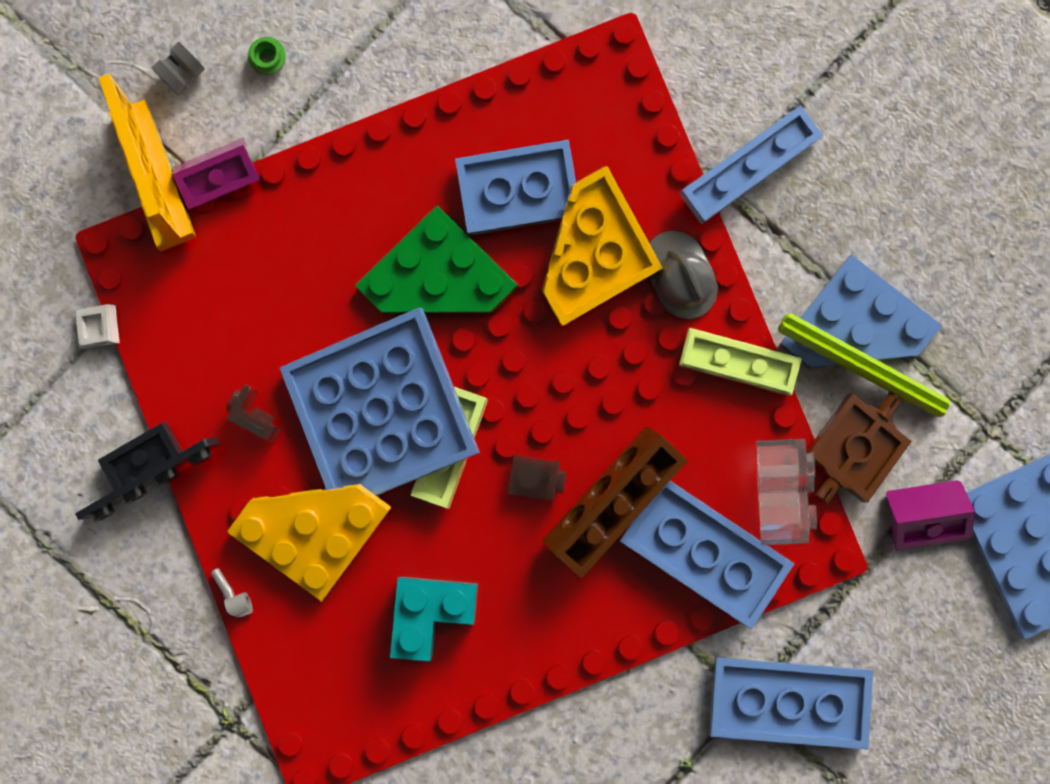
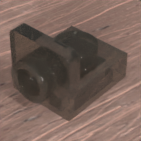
[226,385,280,443]
[508,455,566,501]

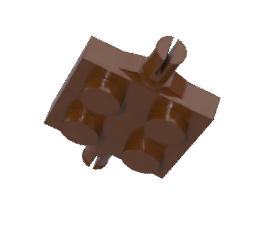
[804,391,912,505]

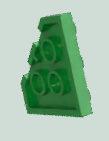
[355,205,519,315]

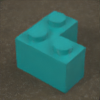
[390,577,478,661]

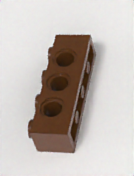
[542,426,688,578]

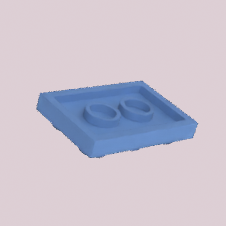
[455,140,576,236]

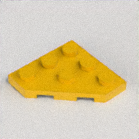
[542,166,662,326]
[227,484,391,602]

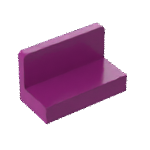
[172,138,260,209]
[885,480,975,551]

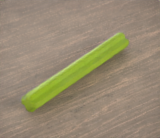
[778,313,950,417]

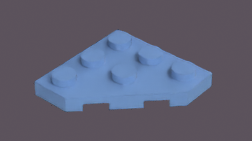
[779,254,942,369]

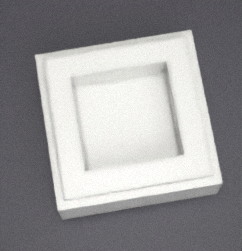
[75,304,119,349]

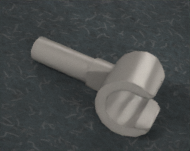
[211,568,253,617]

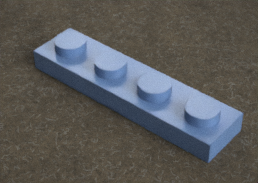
[679,105,824,225]

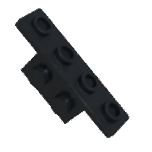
[75,422,220,523]

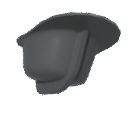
[648,231,718,319]

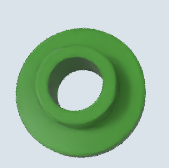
[248,37,286,75]

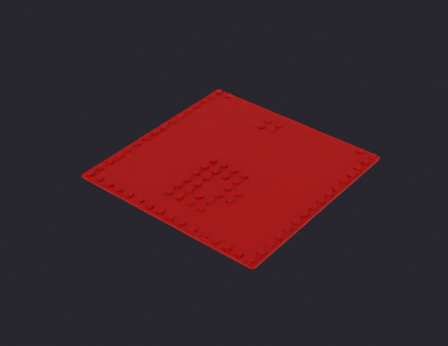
[75,13,868,784]

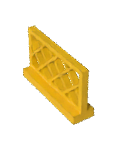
[98,74,196,251]

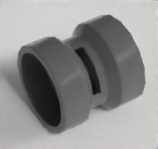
[151,41,205,95]

